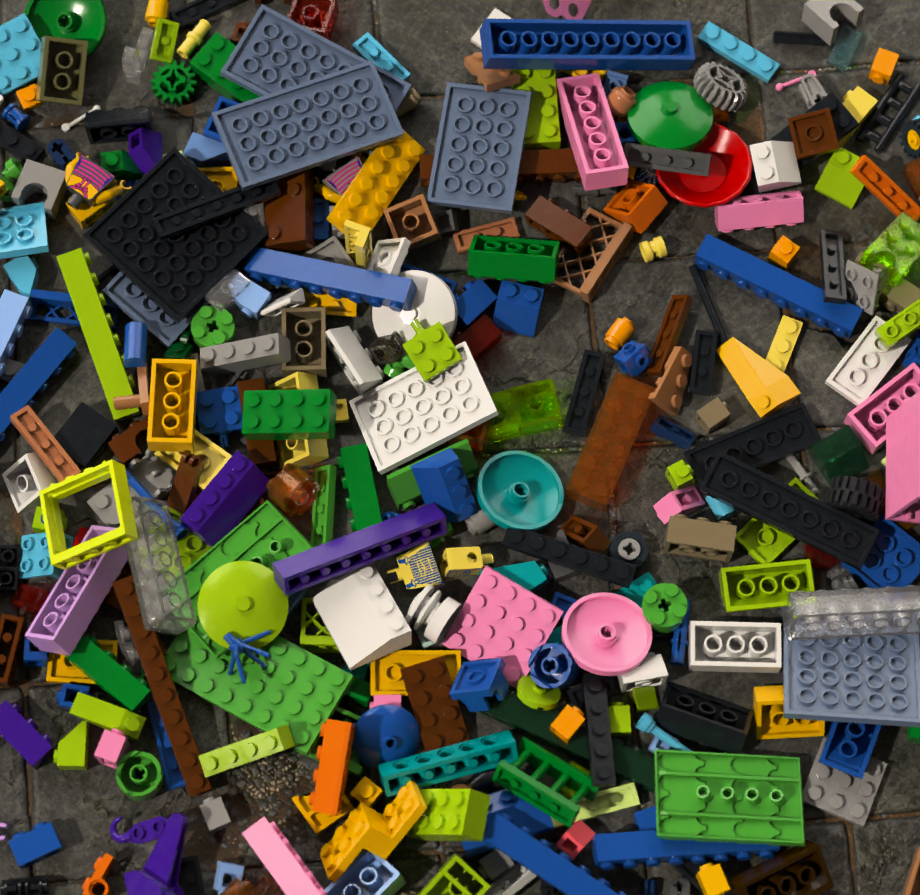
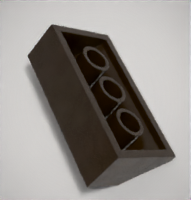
[729,840,834,895]

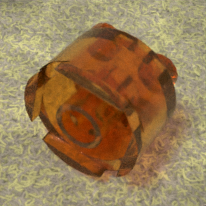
[266,463,319,517]

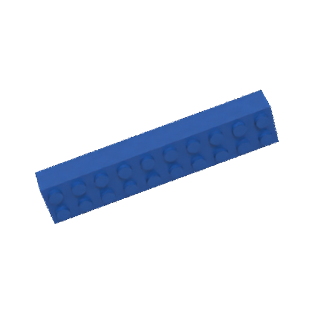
[480,19,695,70]

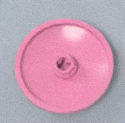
[561,592,652,676]

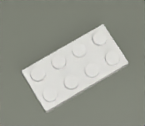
[825,315,911,406]

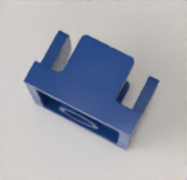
[449,658,509,712]

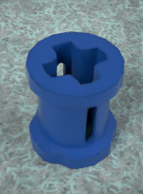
[2,103,30,131]

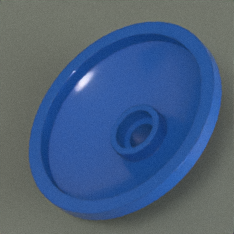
[353,704,420,770]

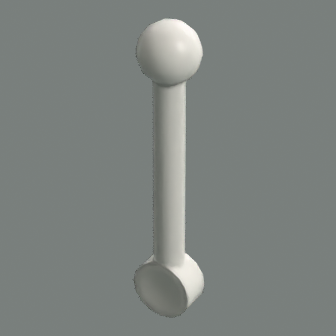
[61,105,101,132]

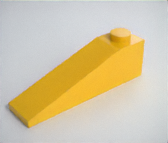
[716,337,801,419]

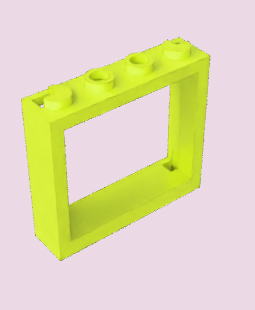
[39,459,138,570]

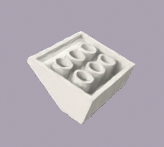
[312,563,412,670]

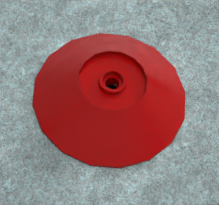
[655,123,753,208]

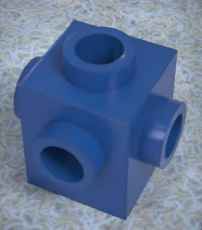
[613,340,653,378]

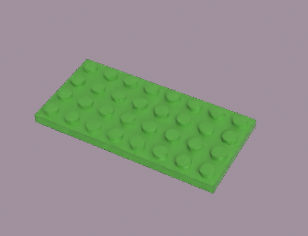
[164,624,354,756]

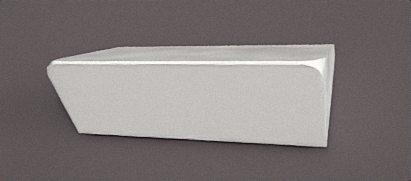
[260,288,305,317]

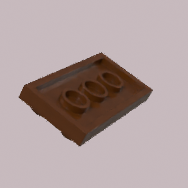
[400,656,470,752]

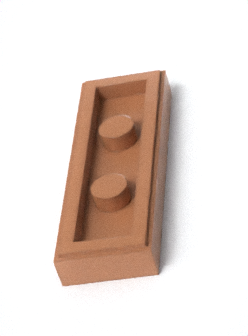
[452,217,520,255]

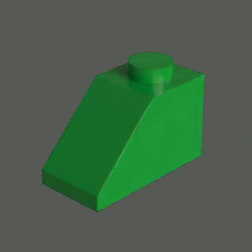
[100,150,144,181]

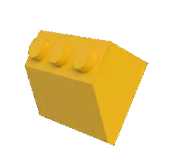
[753,685,825,740]

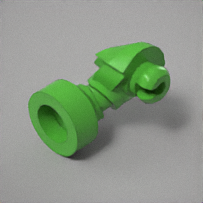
[0,157,23,202]
[383,354,415,378]

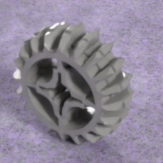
[693,62,749,112]

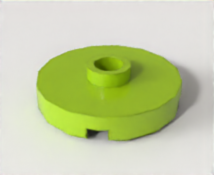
[516,674,561,711]

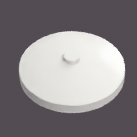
[372,270,458,355]

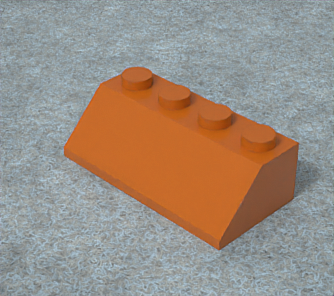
[309,719,356,816]

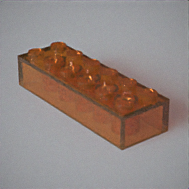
[565,372,656,513]

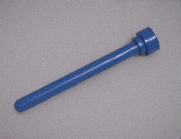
[117,461,189,541]

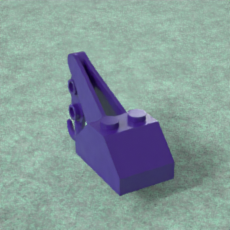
[110,813,189,895]

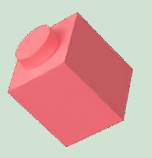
[556,819,596,861]

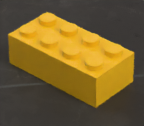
[147,358,198,452]

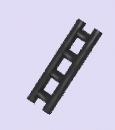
[855,72,920,154]

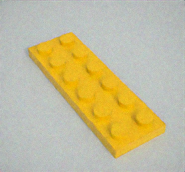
[326,130,426,234]

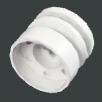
[405,584,462,644]

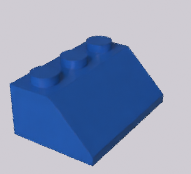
[410,448,479,522]

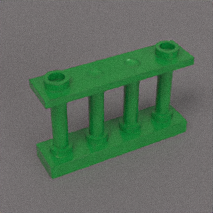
[492,737,600,828]

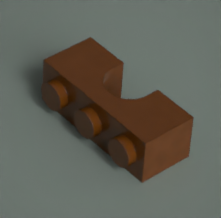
[108,415,148,468]

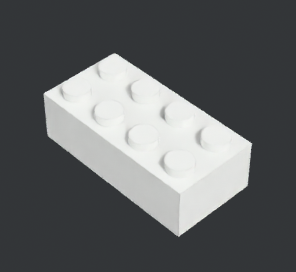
[688,621,781,673]

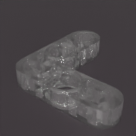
[122,27,155,85]

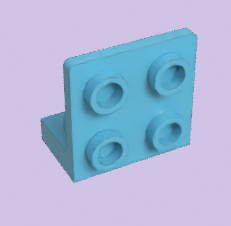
[19,532,73,579]

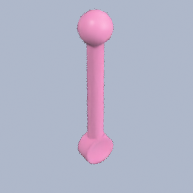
[776,70,816,91]

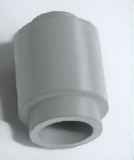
[465,508,497,536]

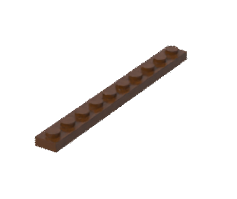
[112,575,213,797]

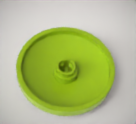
[197,561,289,651]

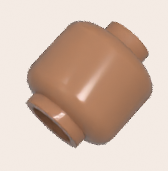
[606,86,636,118]

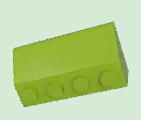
[718,559,816,613]

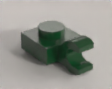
[164,330,194,359]

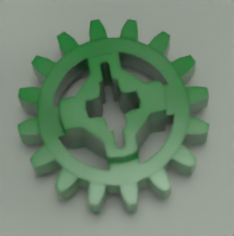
[150,60,197,106]

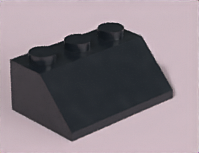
[84,106,153,145]

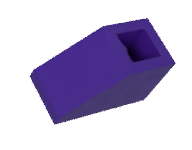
[128,127,163,176]

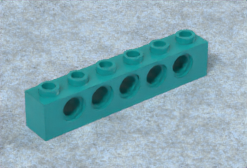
[377,730,518,797]

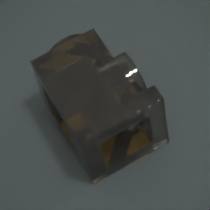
[368,331,406,365]

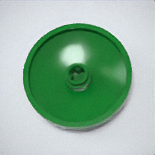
[25,0,107,59]
[627,81,713,151]

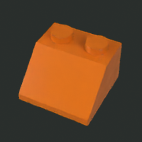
[603,179,668,234]

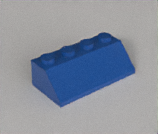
[460,789,554,858]

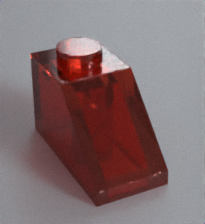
[10,583,50,616]

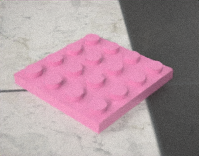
[441,566,564,688]

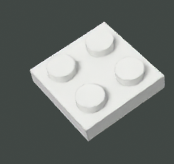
[366,237,411,276]

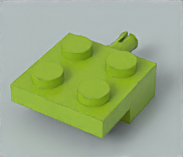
[402,319,463,383]

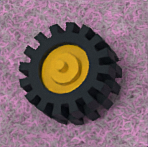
[899,118,920,159]

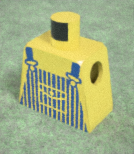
[386,542,442,589]
[439,546,494,581]

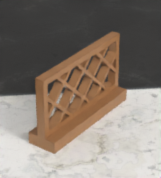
[553,207,634,304]

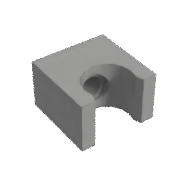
[801,0,864,46]
[11,159,68,220]

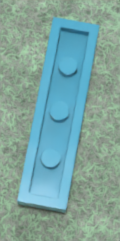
[697,21,780,84]

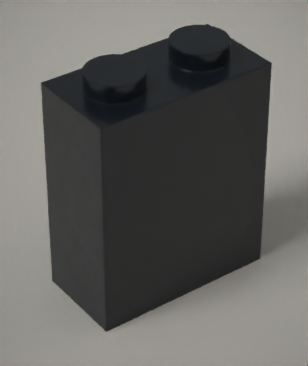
[54,401,119,471]

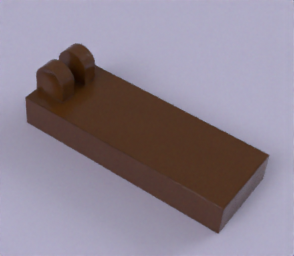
[166,450,206,514]

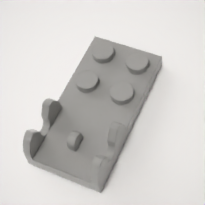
[86,448,176,528]

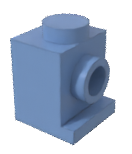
[603,70,628,98]

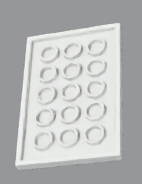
[349,341,499,475]

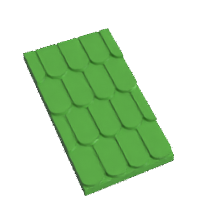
[157,500,314,658]
[654,749,806,846]

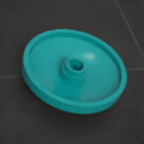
[476,450,564,532]

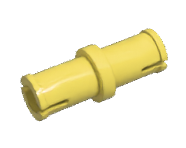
[176,19,212,59]

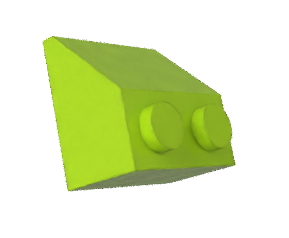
[814,146,865,210]

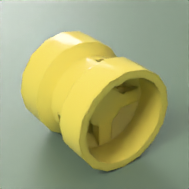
[639,236,667,263]

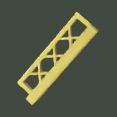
[344,220,373,269]

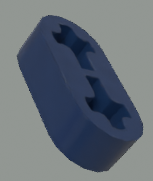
[48,139,76,172]

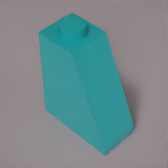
[478,561,550,593]

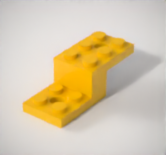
[320,780,427,882]

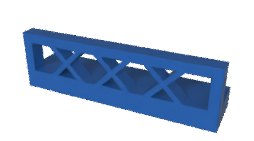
[29,289,120,331]

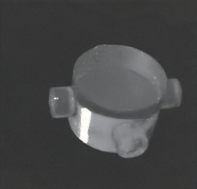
[826,566,844,580]

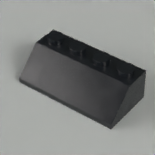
[655,682,754,754]

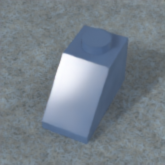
[183,132,229,168]

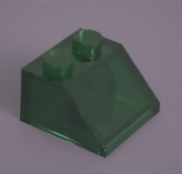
[808,425,869,486]

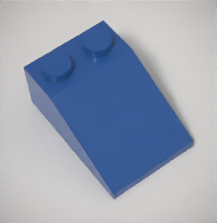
[818,721,882,779]

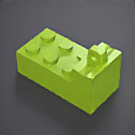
[418,853,491,895]

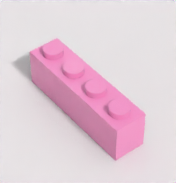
[714,190,804,233]

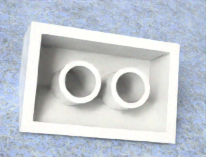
[325,326,385,396]

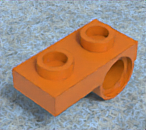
[82,853,116,895]

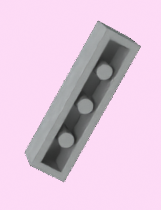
[200,333,291,376]

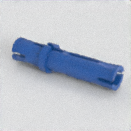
[670,598,692,666]

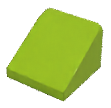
[632,686,659,713]

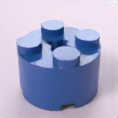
[528,643,580,689]

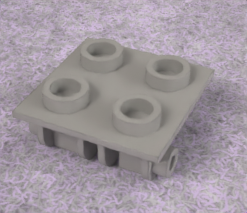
[845,260,884,315]

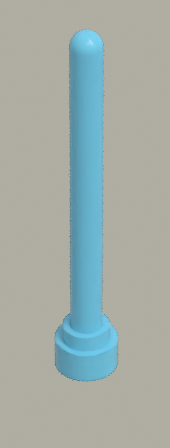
[635,712,691,751]

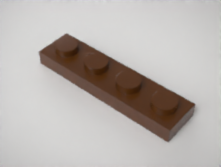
[644,295,693,376]

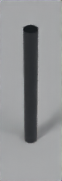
[689,264,728,345]

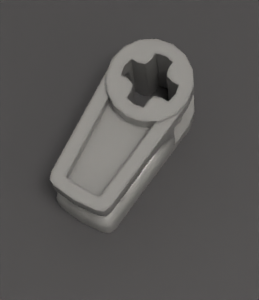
[799,73,828,110]

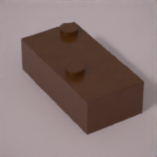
[265,168,315,253]

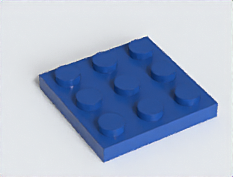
[839,514,920,606]

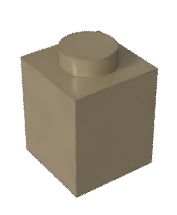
[695,397,731,435]

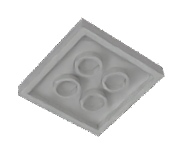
[802,737,888,828]

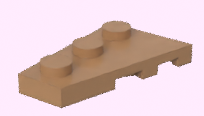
[464,52,521,93]
[648,346,693,415]

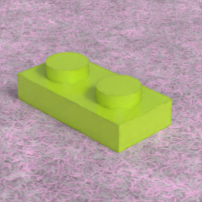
[149,18,179,65]

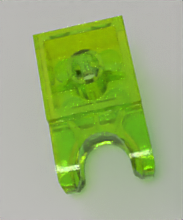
[859,212,920,288]
[487,378,563,442]

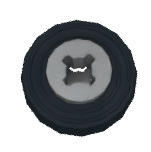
[609,531,649,570]

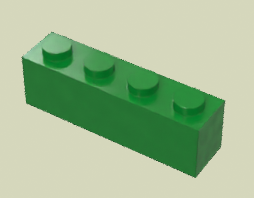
[337,443,382,532]
[65,635,152,714]

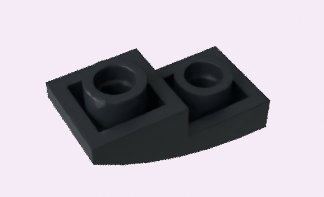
[0,545,21,590]

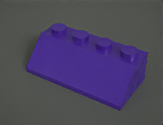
[180,451,272,548]

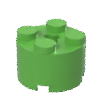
[191,306,236,350]
[641,583,687,633]
[116,751,164,801]

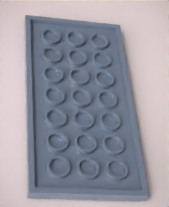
[220,4,412,155]
[211,60,404,191]

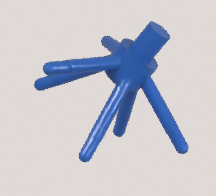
[223,630,271,684]

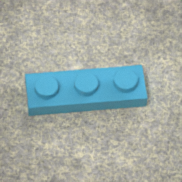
[352,32,411,81]

